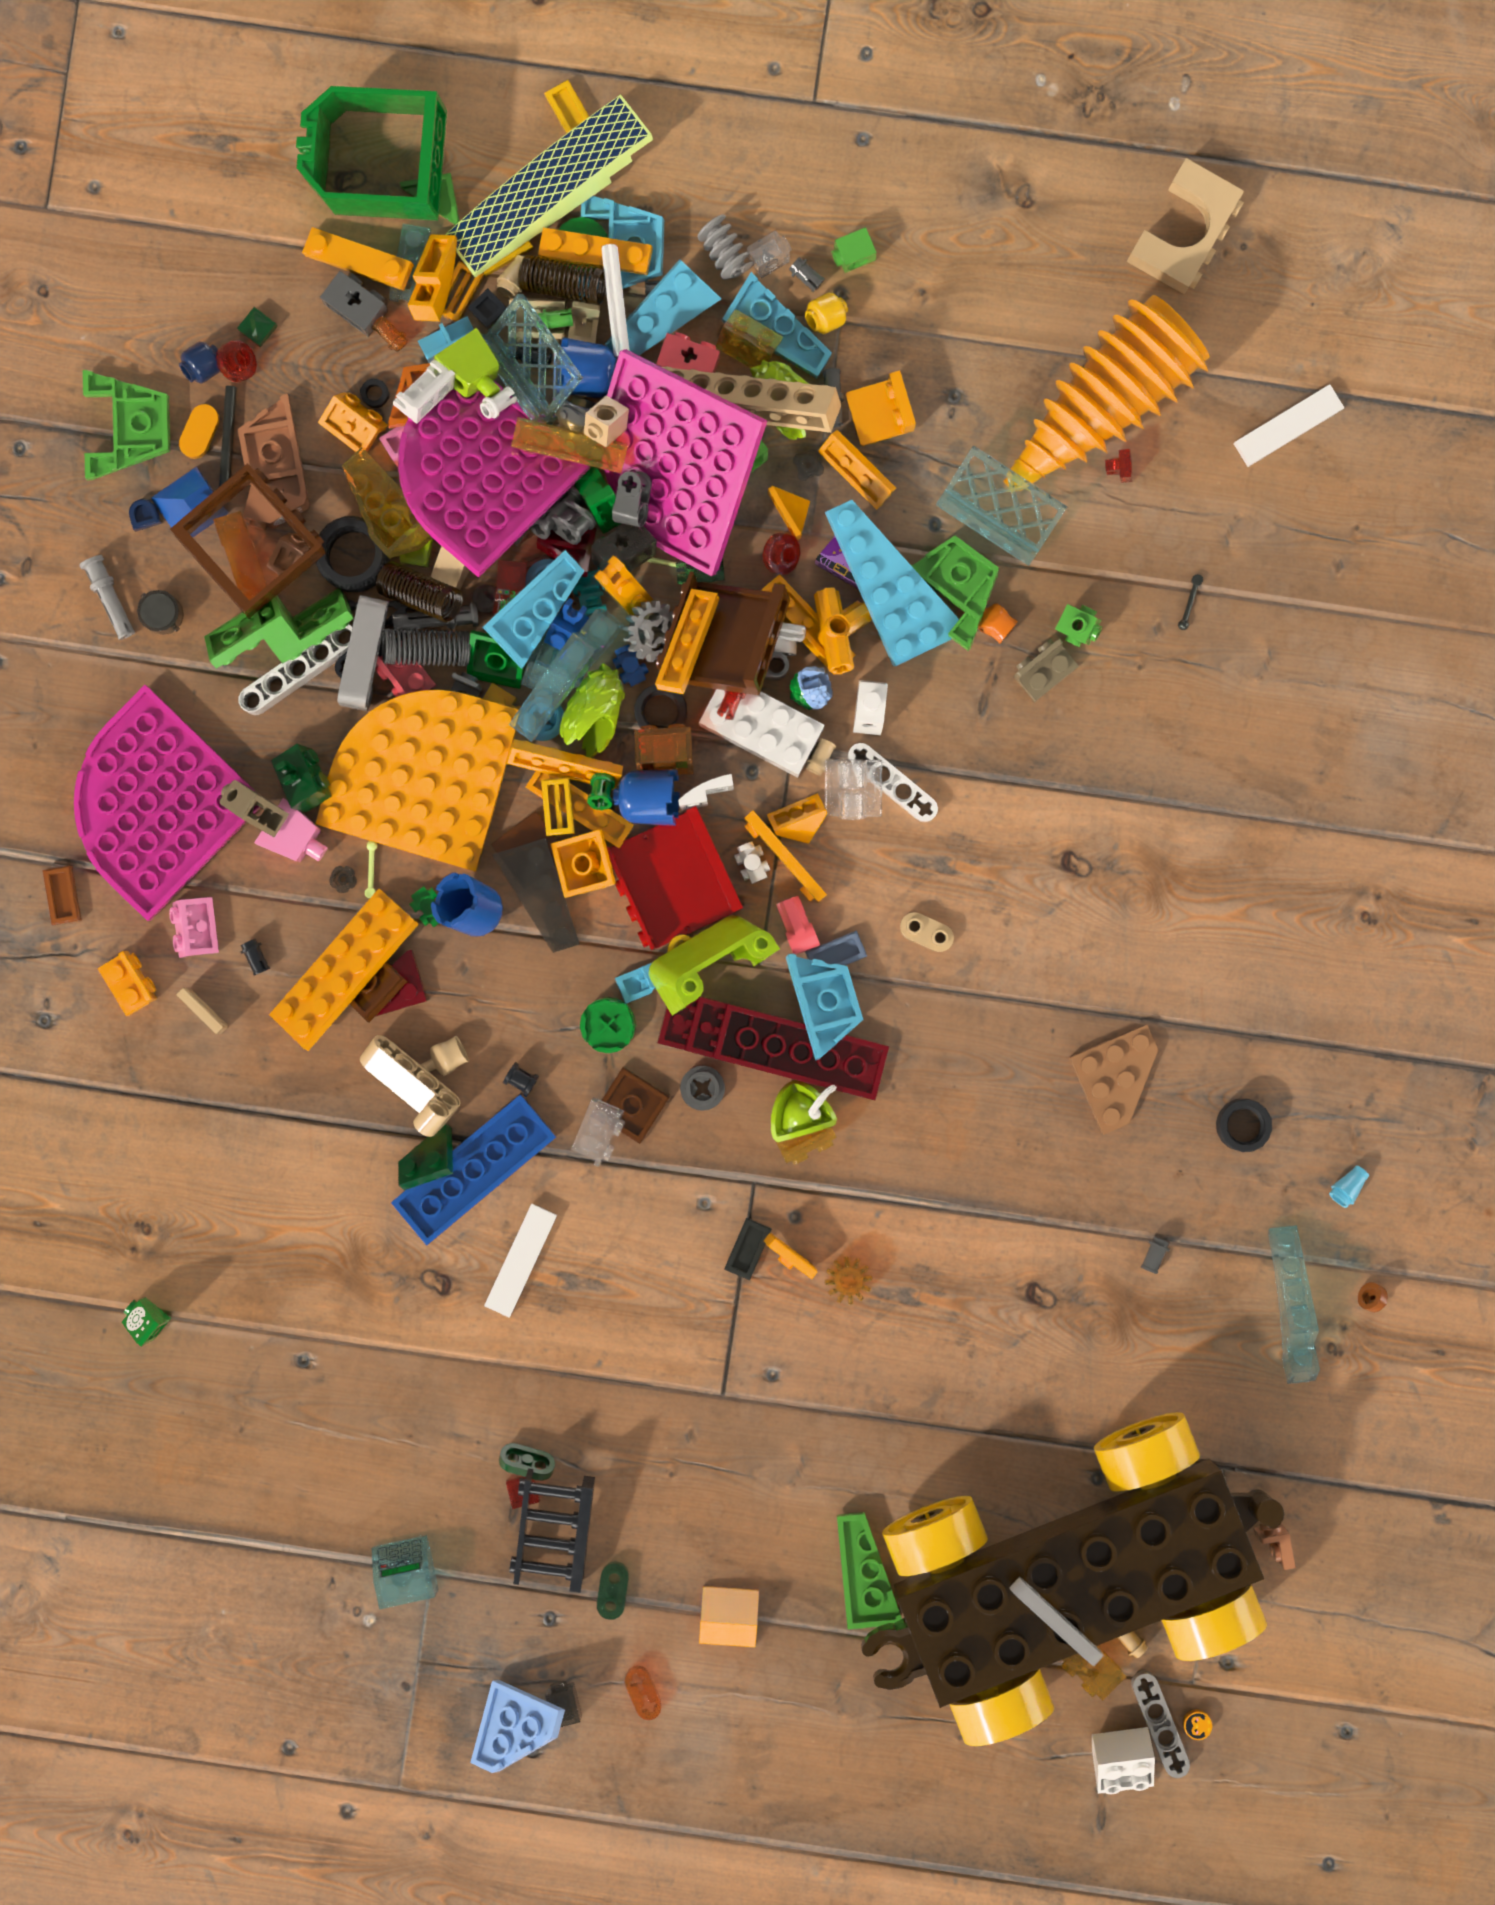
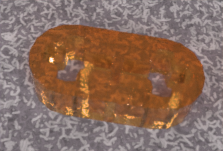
[625,1666,662,1720]

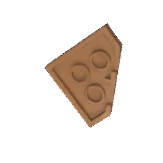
[1069,1025,1158,1135]

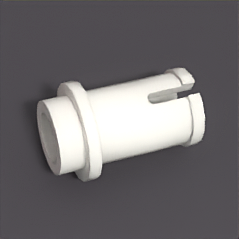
[480,387,517,419]

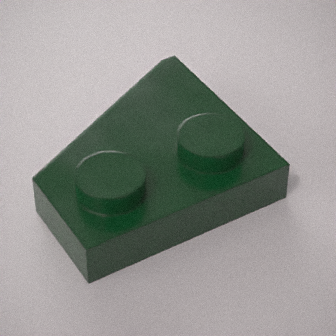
[398,1123,453,1190]

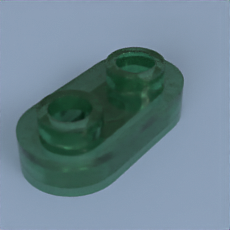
[597,1561,629,1620]

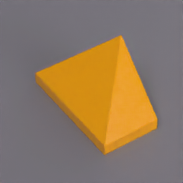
[768,486,810,541]
[766,793,827,844]

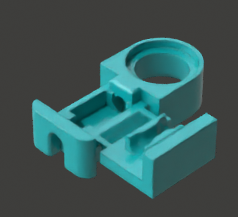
[573,562,609,616]

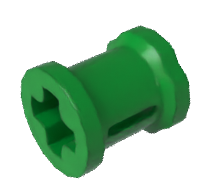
[587,773,615,810]

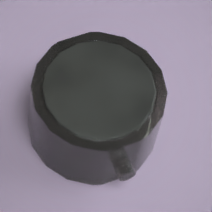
[137,590,184,635]

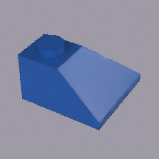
[151,466,229,537]

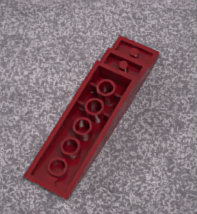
[657,997,890,1100]

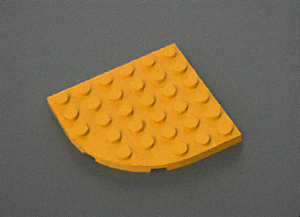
[315,690,522,872]

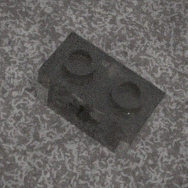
[591,523,657,572]

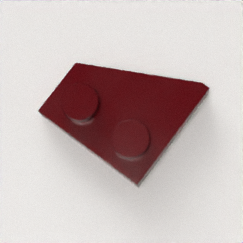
[537,527,597,578]
[375,950,427,1017]

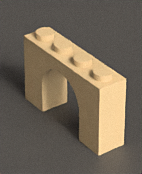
[1127,158,1244,294]

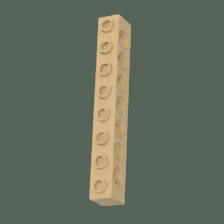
[662,366,841,433]

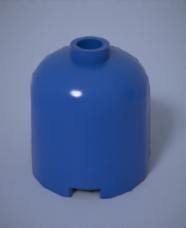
[555,337,616,398]
[613,769,680,826]
[431,873,503,937]

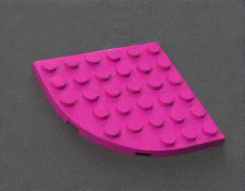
[601,349,767,576]
[398,381,591,577]
[74,684,261,921]

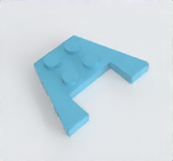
[578,196,665,302]

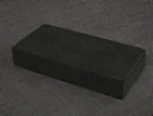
[724,1217,772,1280]

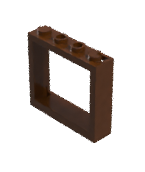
[170,463,326,619]

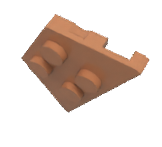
[238,394,309,501]

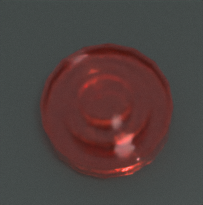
[216,340,257,383]
[763,533,801,575]

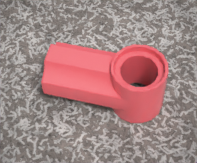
[776,896,820,955]

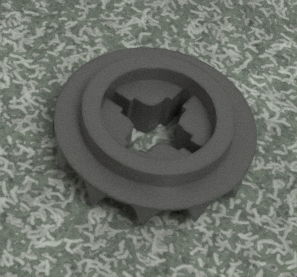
[680,1066,725,1111]

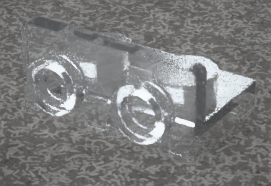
[571,1097,625,1167]

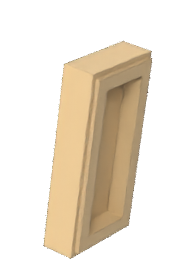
[176,988,228,1034]

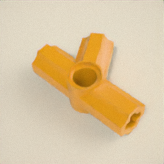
[814,588,872,674]

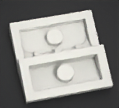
[678,774,734,810]

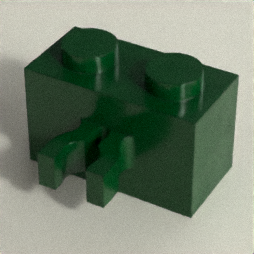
[271,744,332,813]

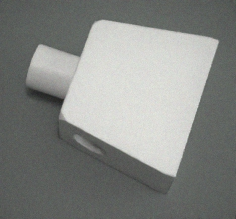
[853,680,888,736]

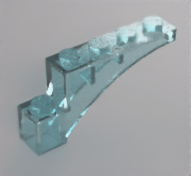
[509,608,625,741]
[1268,1225,1320,1384]

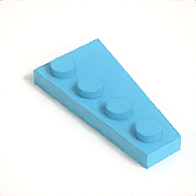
[605,259,722,355]
[483,550,584,669]

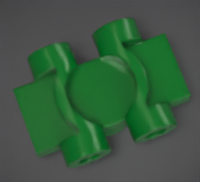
[409,886,440,927]

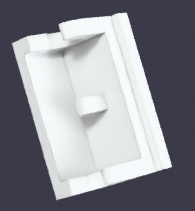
[393,359,455,424]

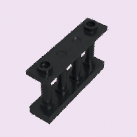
[509,1468,595,1593]

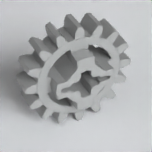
[623,601,673,662]

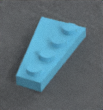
[722,272,832,379]

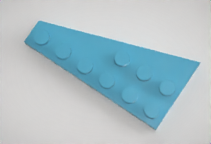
[825,500,959,666]

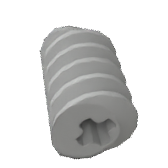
[697,214,754,280]

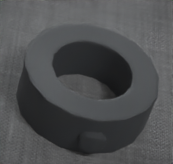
[360,379,390,408]

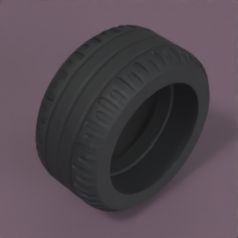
[316,516,390,592]

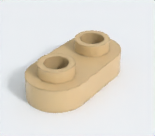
[900,912,954,952]

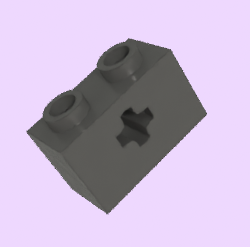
[320,271,388,337]

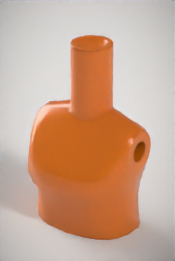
[978,603,1018,644]

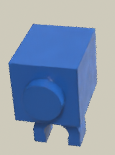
[544,598,589,655]

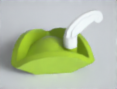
[771,1080,837,1142]

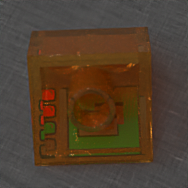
[634,724,694,775]

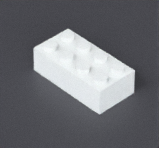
[699,689,825,778]

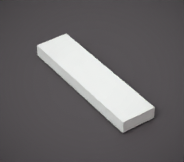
[1234,384,1344,467]
[484,1203,557,1318]

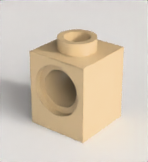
[584,396,629,447]

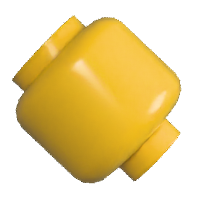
[805,292,848,334]

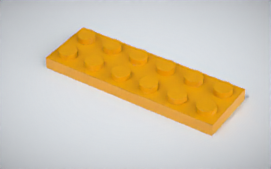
[269,888,419,1051]

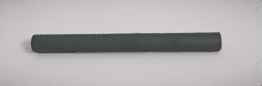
[219,386,237,487]

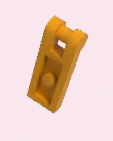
[594,555,653,616]

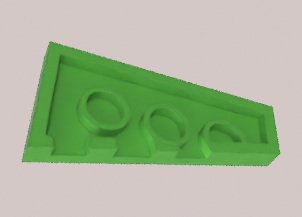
[837,1512,902,1630]

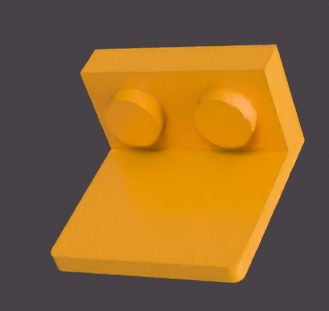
[846,370,916,446]

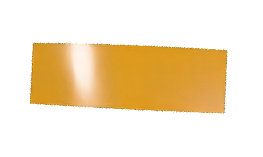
[407,234,457,322]

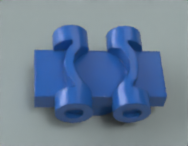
[612,644,649,687]

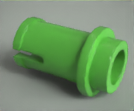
[538,308,573,332]

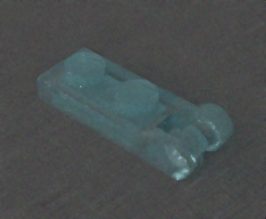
[389,224,431,302]

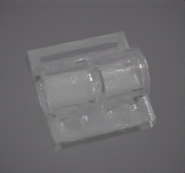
[825,759,882,820]

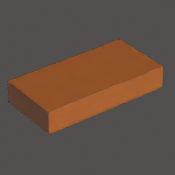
[42,865,82,926]

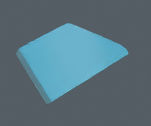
[615,962,655,1004]

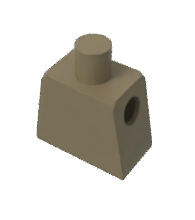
[220,780,289,837]

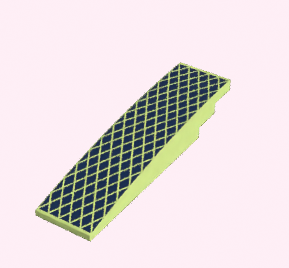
[445,95,653,277]

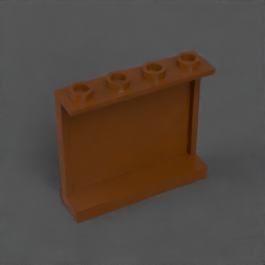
[656,572,790,695]

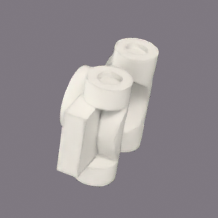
[734,841,770,884]

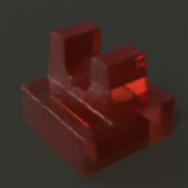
[1105,449,1133,483]

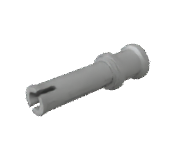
[79,555,135,640]

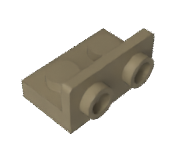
[1014,638,1079,702]

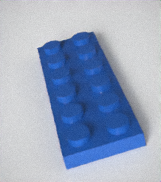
[391,1094,556,1246]

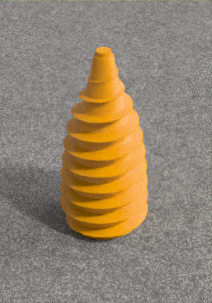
[1003,295,1210,493]

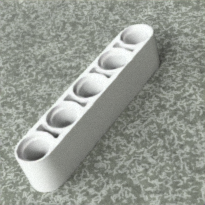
[238,624,352,715]

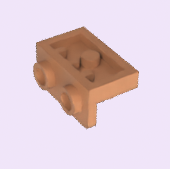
[1254,1523,1296,1570]

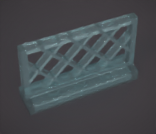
[481,294,583,425]
[936,445,1067,566]

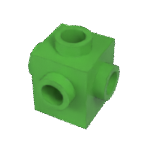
[1055,604,1102,647]

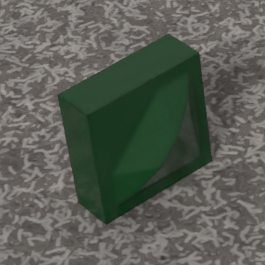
[237,307,277,348]

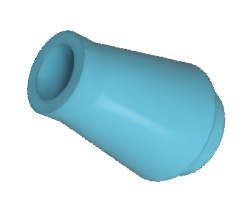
[1329,1165,1369,1208]

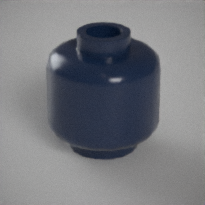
[179,341,222,384]

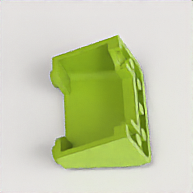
[648,915,780,1015]

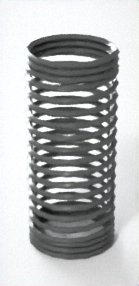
[382,628,471,666]

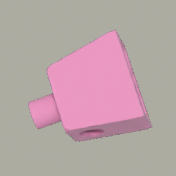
[254,798,328,862]

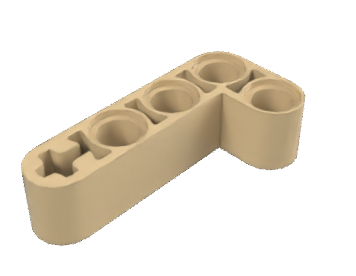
[360,1035,461,1137]

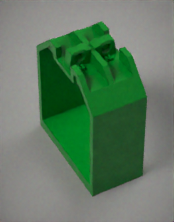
[296,86,448,221]

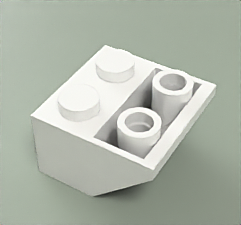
[1092,1727,1155,1794]

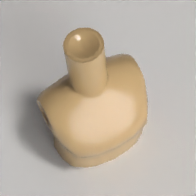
[420,1036,469,1076]

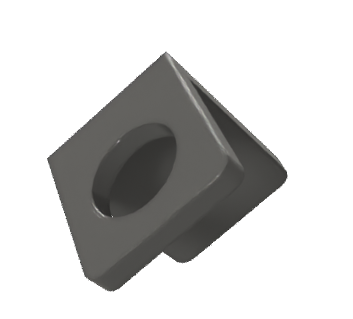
[451,672,482,697]

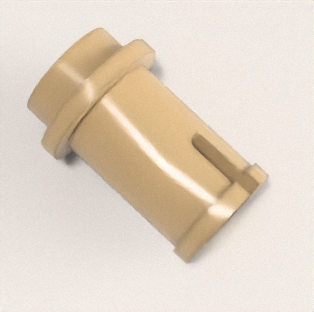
[806,738,836,776]
[1117,1631,1148,1659]

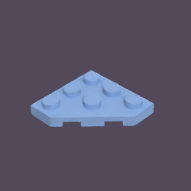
[470,1680,565,1773]

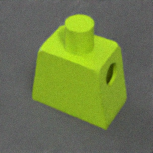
[434,328,500,398]

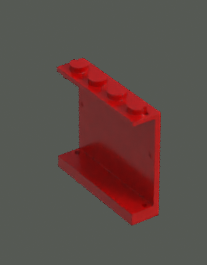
[607,806,743,951]

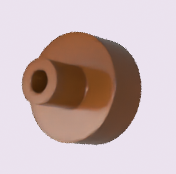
[1358,1282,1388,1313]

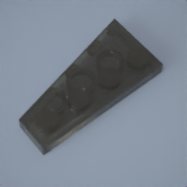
[492,837,580,953]

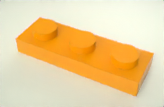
[817,430,896,510]

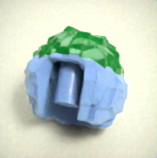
[790,666,833,710]

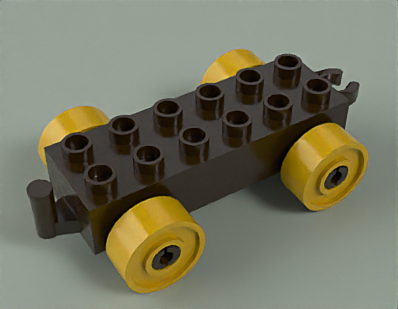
[861,1412,1284,1746]

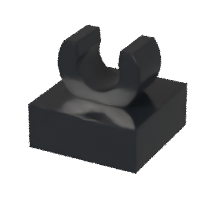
[468,288,508,330]

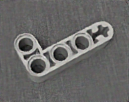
[337,595,389,712]

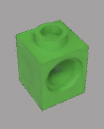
[831,227,877,273]

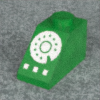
[121,1297,171,1347]

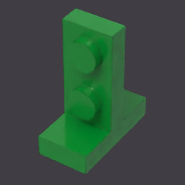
[574,456,622,534]

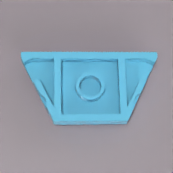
[785,954,863,1060]

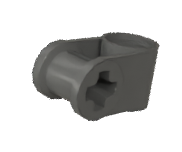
[612,472,652,527]

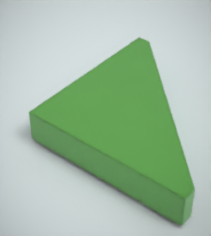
[400,173,460,225]

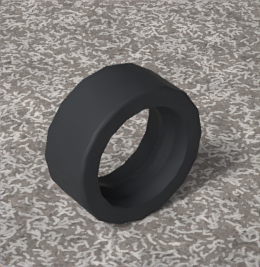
[634,684,687,738]
[1216,1099,1272,1152]

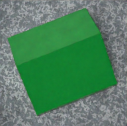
[466,630,527,689]

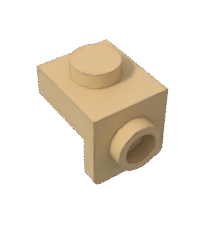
[568,301,600,343]

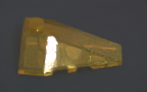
[342,447,433,558]

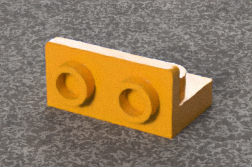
[318,392,388,456]
[97,951,157,1016]

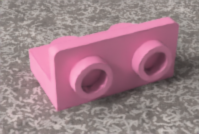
[170,897,219,958]

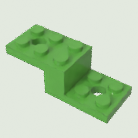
[204,588,354,669]

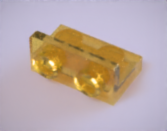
[716,310,783,368]

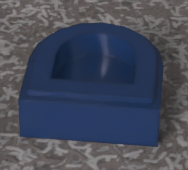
[129,499,162,532]

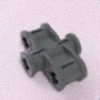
[530,486,596,545]

